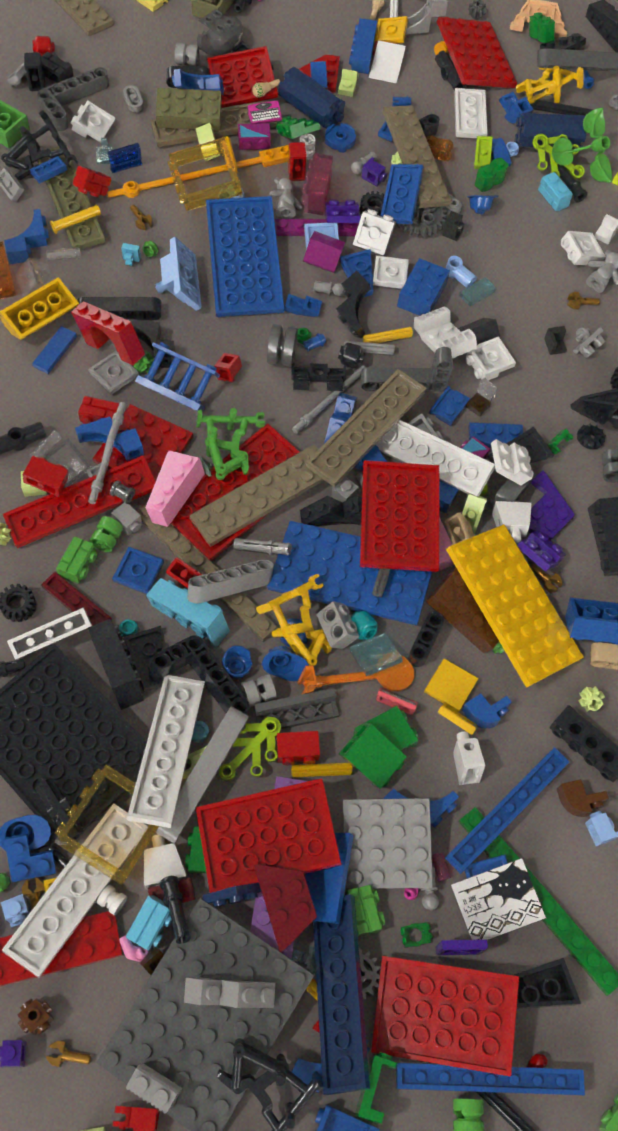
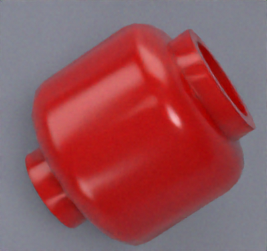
[32,36,55,57]

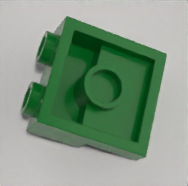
[276,116,320,139]

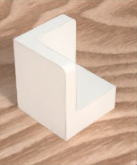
[594,214,618,244]

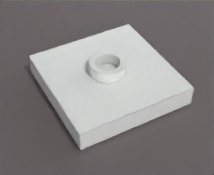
[373,256,409,289]

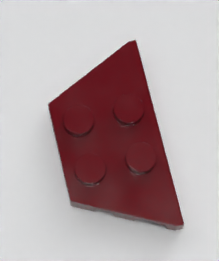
[254,864,317,952]

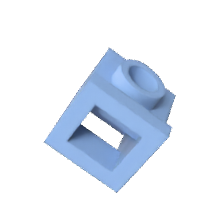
[585,811,618,847]
[1,894,31,928]

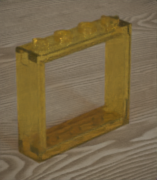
[167,137,243,211]
[54,764,159,885]

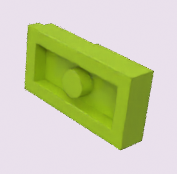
[474,136,493,169]

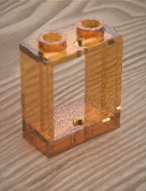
[0,241,16,299]

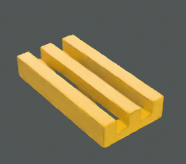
[438,704,478,735]

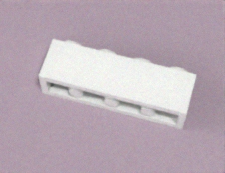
[7,607,92,660]

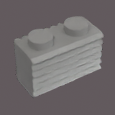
[126,1063,182,1114]

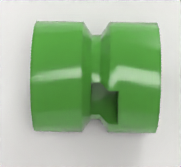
[89,516,124,552]
[453,1099,484,1131]

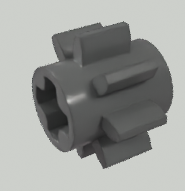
[468,0,487,19]

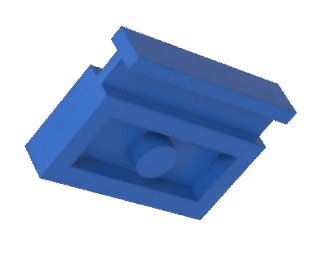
[429,386,470,426]

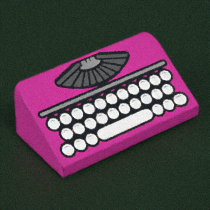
[248,101,282,124]

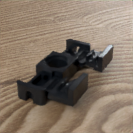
[291,363,346,391]

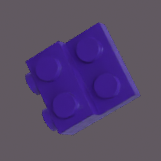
[325,199,360,223]
[517,530,566,572]

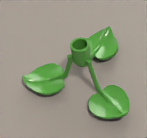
[552,108,612,183]

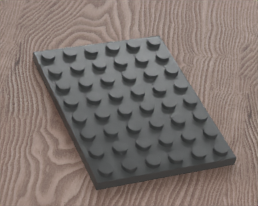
[96,898,314,1131]

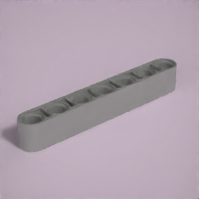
[156,706,249,844]

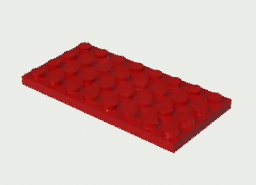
[171,423,300,561]

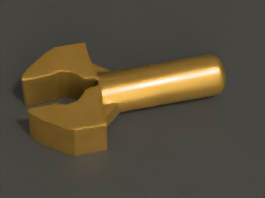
[130,205,152,230]
[567,292,600,309]
[530,564,562,593]
[21,877,45,910]
[46,1041,91,1067]

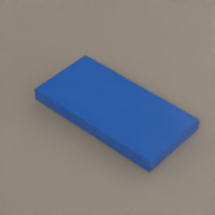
[381,164,424,224]
[305,833,354,924]

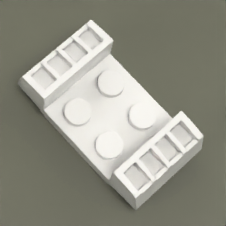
[414,306,477,358]

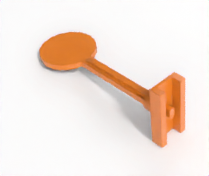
[297,654,414,695]

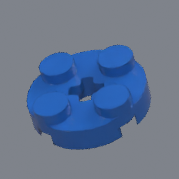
[325,123,356,153]

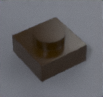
[466,392,491,417]
[140,947,164,975]

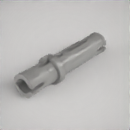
[234,538,292,555]

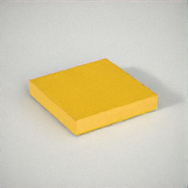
[374,16,408,44]
[424,659,479,712]

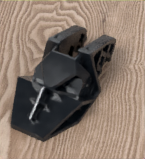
[570,389,618,428]

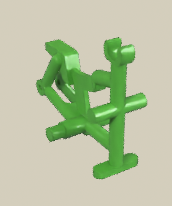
[196,408,265,480]

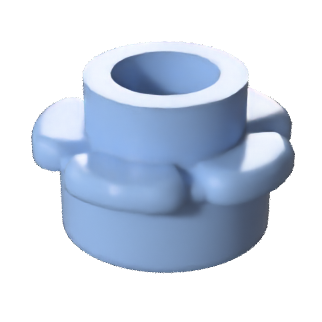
[506,142,519,157]

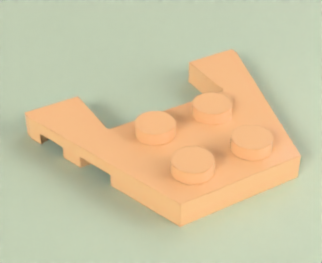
[509,0,567,38]

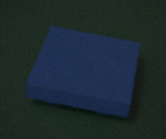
[202,882,262,907]

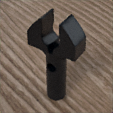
[37,834,69,869]

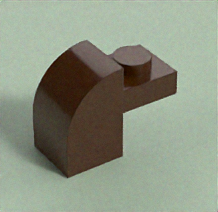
[557,779,609,817]

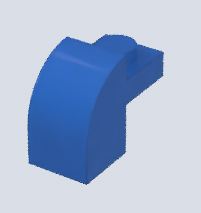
[499,92,533,123]
[462,693,512,729]

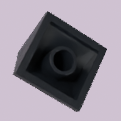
[457,318,501,345]

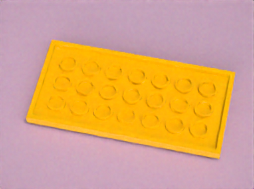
[446,524,584,688]

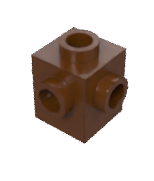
[17,998,54,1035]

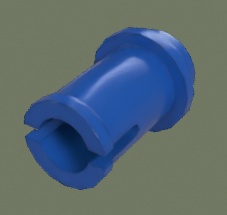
[583,70,594,89]
[392,96,411,106]
[303,333,326,352]

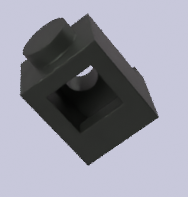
[442,211,464,241]

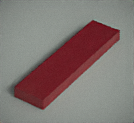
[41,572,112,627]

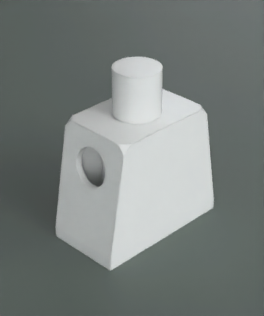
[492,501,531,543]
[453,731,485,785]
[144,834,187,890]

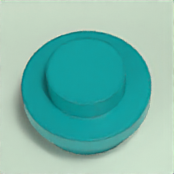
[119,619,138,637]

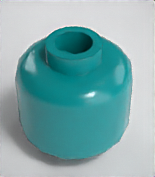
[351,611,378,640]

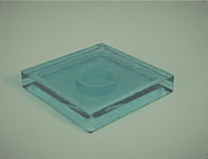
[350,633,403,676]

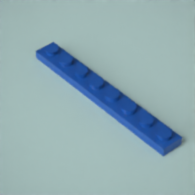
[445,747,570,874]
[396,1063,585,1096]

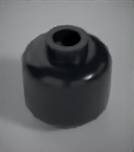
[338,343,365,368]

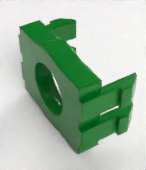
[547,429,573,455]
[400,922,433,948]

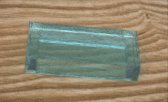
[459,277,496,306]

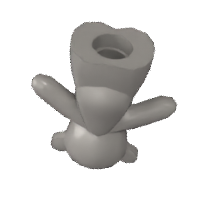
[269,177,302,219]
[586,250,618,293]

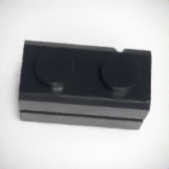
[24,52,45,92]
[41,52,74,83]

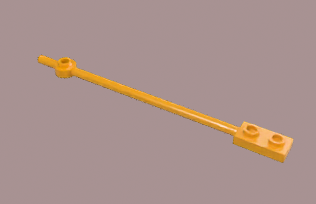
[107,145,289,198]

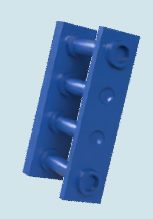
[135,342,220,413]

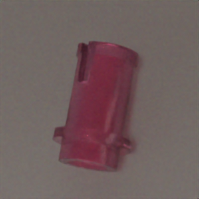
[432,852,451,882]

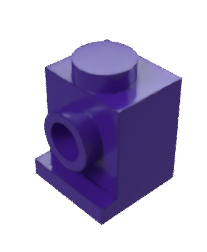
[361,157,388,187]
[0,1040,27,1067]

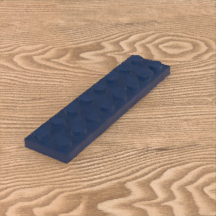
[313,894,370,1095]

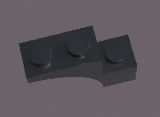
[336,271,371,338]
[126,319,175,368]
[300,495,362,526]

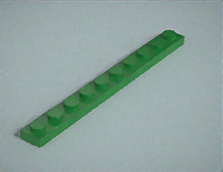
[458,807,618,996]

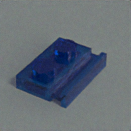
[107,143,142,173]

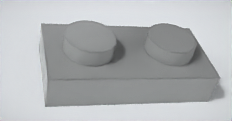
[0,167,24,202]

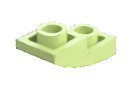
[196,123,220,161]

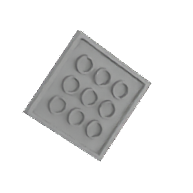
[343,798,433,888]

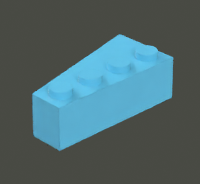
[146,578,230,648]

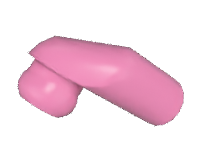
[119,935,149,962]

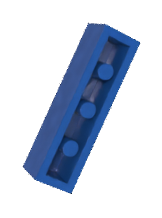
[349,18,377,74]

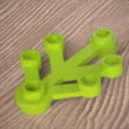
[532,134,585,179]
[219,717,281,781]

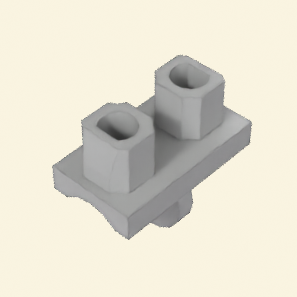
[573,327,605,358]

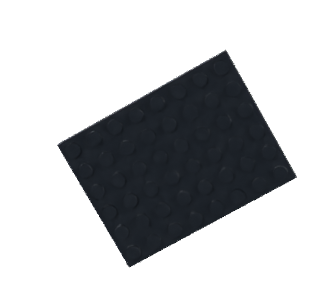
[0,644,147,848]

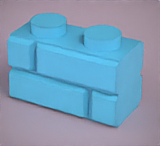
[538,172,573,212]
[126,895,172,951]

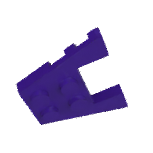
[528,470,575,541]

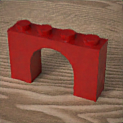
[71,301,145,365]

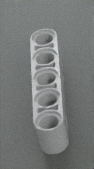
[187,560,274,604]

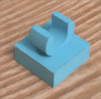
[121,243,141,266]

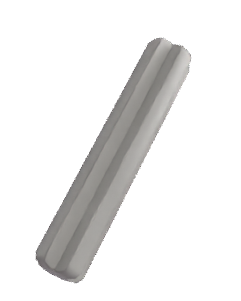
[344,341,395,355]

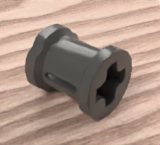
[110,480,135,504]

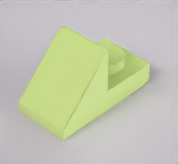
[338,69,359,97]
[462,494,487,535]

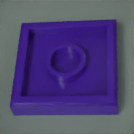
[435,940,488,956]

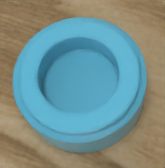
[192,721,209,743]

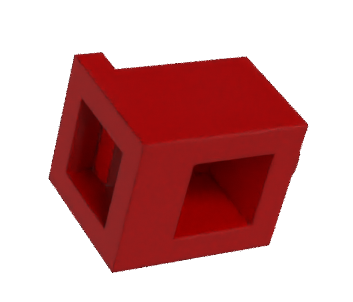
[214,353,242,382]

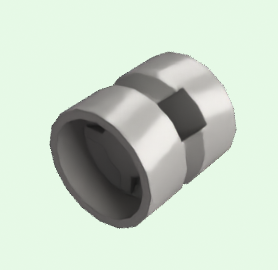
[175,42,200,66]
[241,674,277,708]

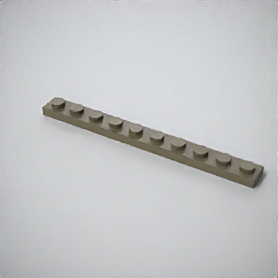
[136,501,277,642]

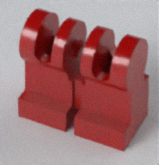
[112,1106,160,1131]

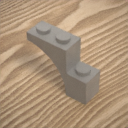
[406,0,448,35]
[184,978,275,1008]

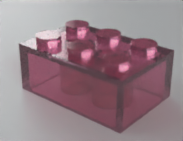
[302,153,333,216]

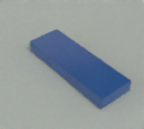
[32,326,77,374]

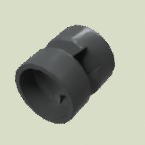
[602,449,618,483]

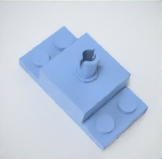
[155,237,201,311]

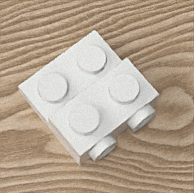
[71,100,115,143]
[353,209,396,256]
[561,231,606,266]
[466,337,516,382]
[491,439,534,486]

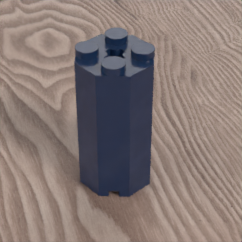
[278,67,345,129]
[514,113,586,149]

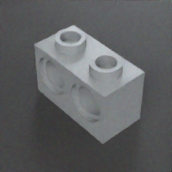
[316,601,359,650]

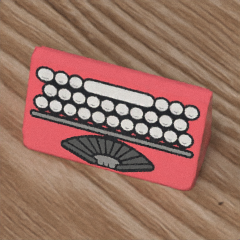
[376,687,418,715]

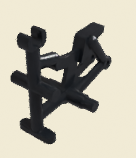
[1,110,78,180]
[217,1038,323,1131]

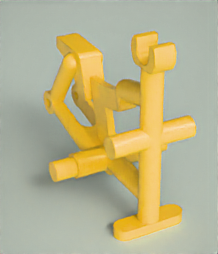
[516,66,583,104]
[256,574,332,666]

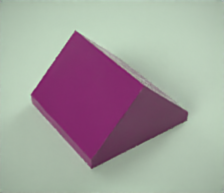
[303,231,345,273]

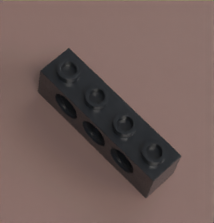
[549,705,618,782]

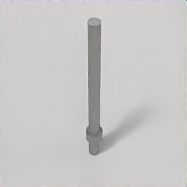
[292,365,366,434]

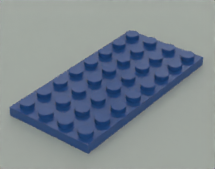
[206,196,284,317]
[267,521,432,626]

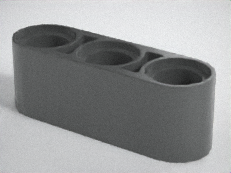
[494,473,536,502]

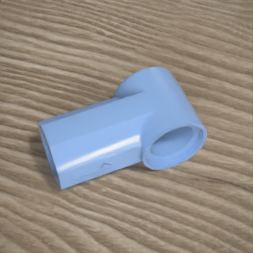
[446,256,477,288]

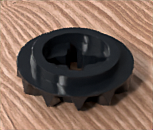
[577,423,606,449]

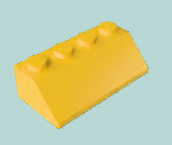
[0,277,79,340]

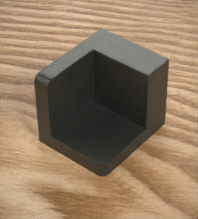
[544,326,567,355]

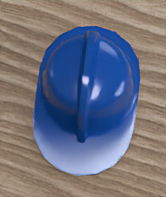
[467,195,499,214]
[262,646,309,682]
[0,815,51,851]

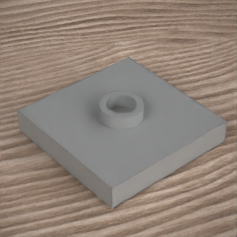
[88,350,139,395]

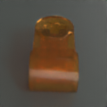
[426,136,453,161]

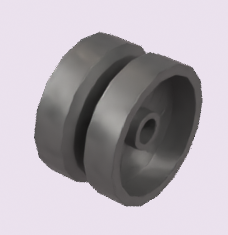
[267,324,298,367]

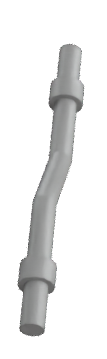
[88,402,127,504]

